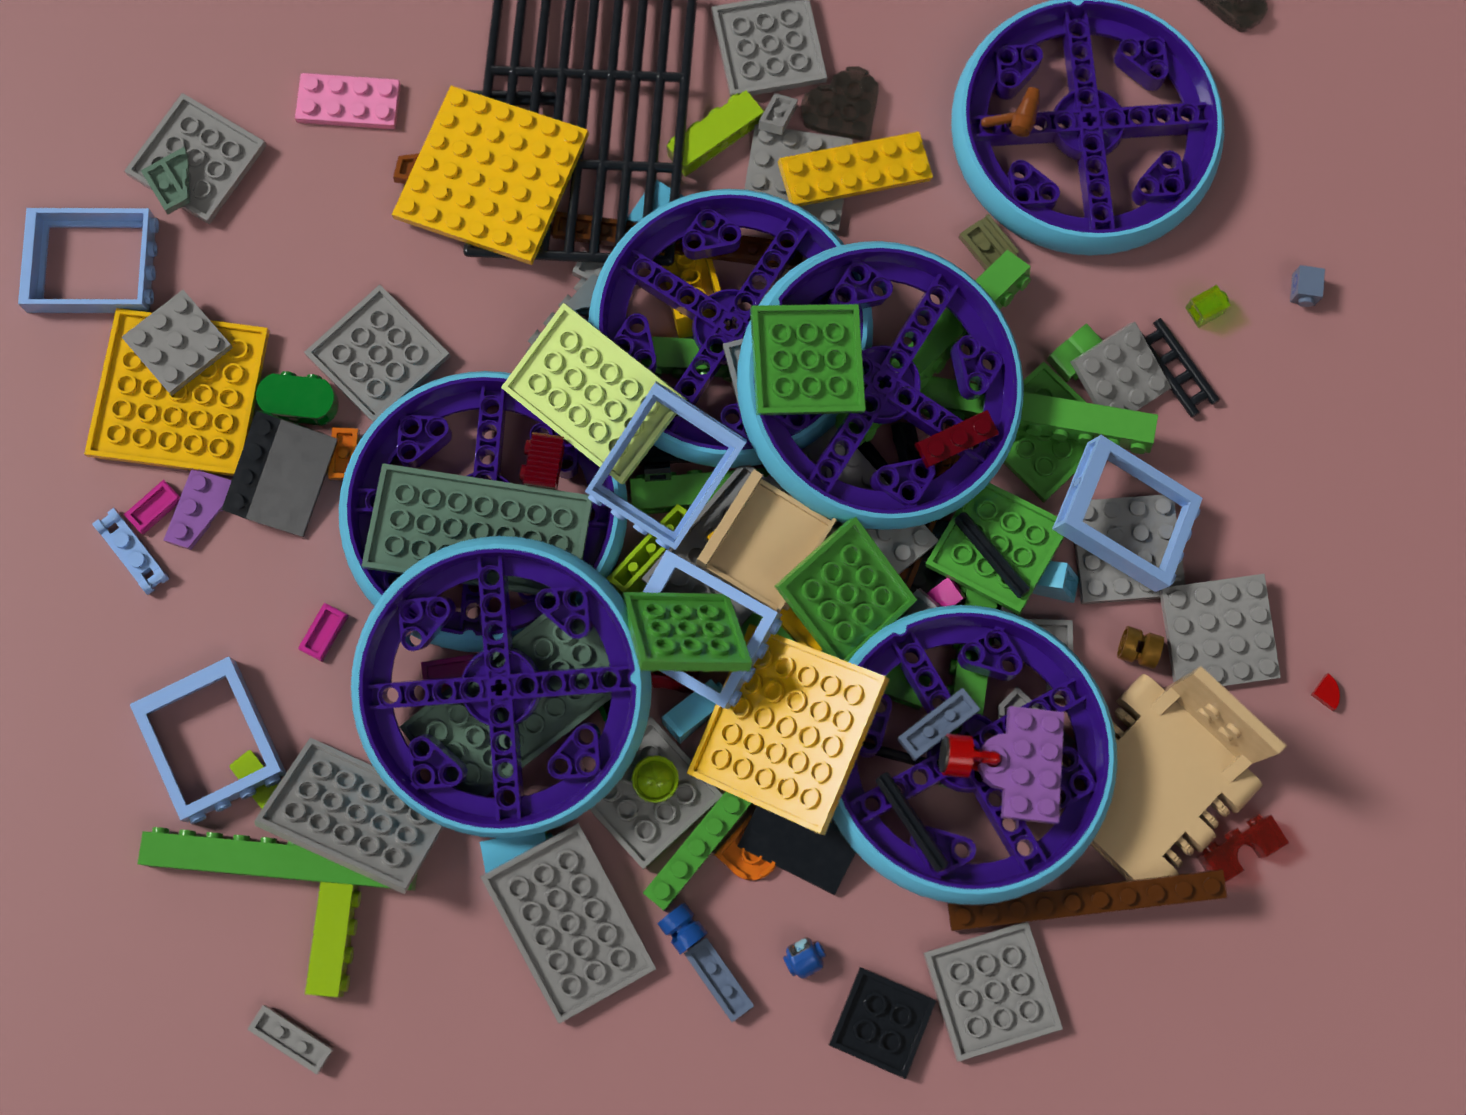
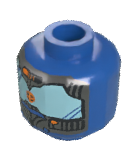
[783,937,826,979]

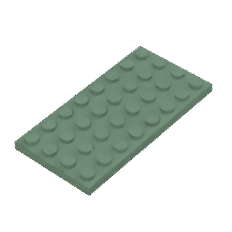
[362,463,593,601]
[399,596,617,797]

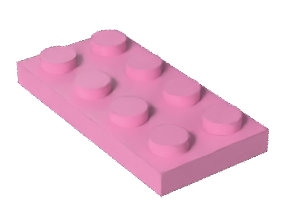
[295,73,401,130]

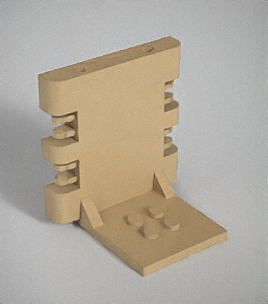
[1059,666,1286,880]

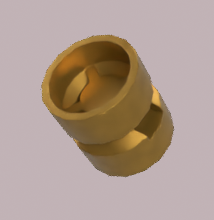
[1117,626,1164,669]

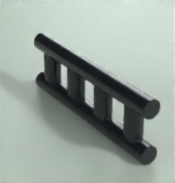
[1141,318,1220,418]

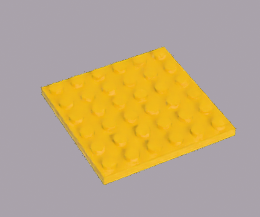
[392,86,589,265]
[84,308,270,476]
[687,624,890,835]

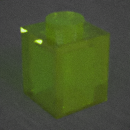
[1185,285,1231,328]

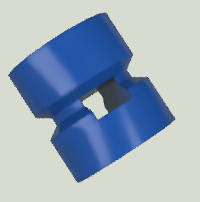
[657,902,708,955]

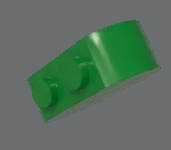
[256,371,339,426]

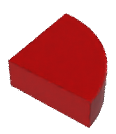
[1311,673,1340,711]

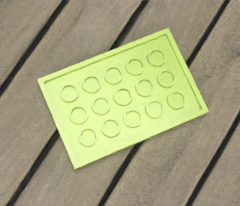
[501,303,687,484]

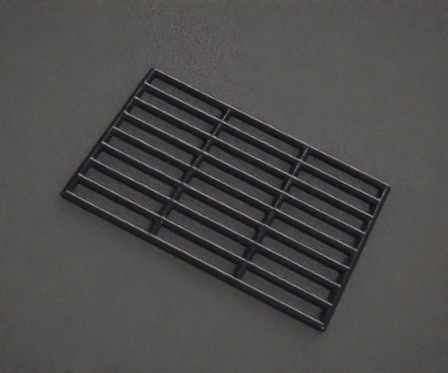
[463,0,697,266]

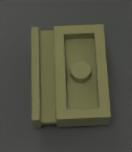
[959,214,1019,271]

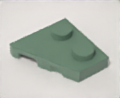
[141,147,190,214]

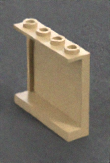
[696,470,837,613]

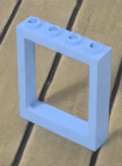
[18,208,159,313]
[585,381,747,550]
[1052,435,1203,592]
[643,550,782,709]
[129,657,286,824]

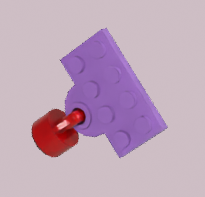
[939,706,1064,824]

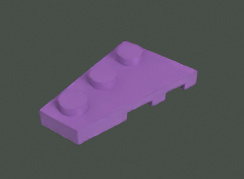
[164,470,232,550]

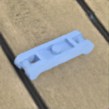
[92,508,170,595]

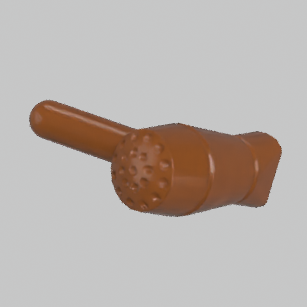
[981,87,1040,137]

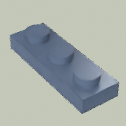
[897,688,980,761]
[684,938,754,1022]

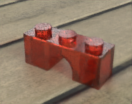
[1197,814,1289,882]

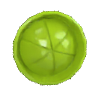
[631,755,679,803]

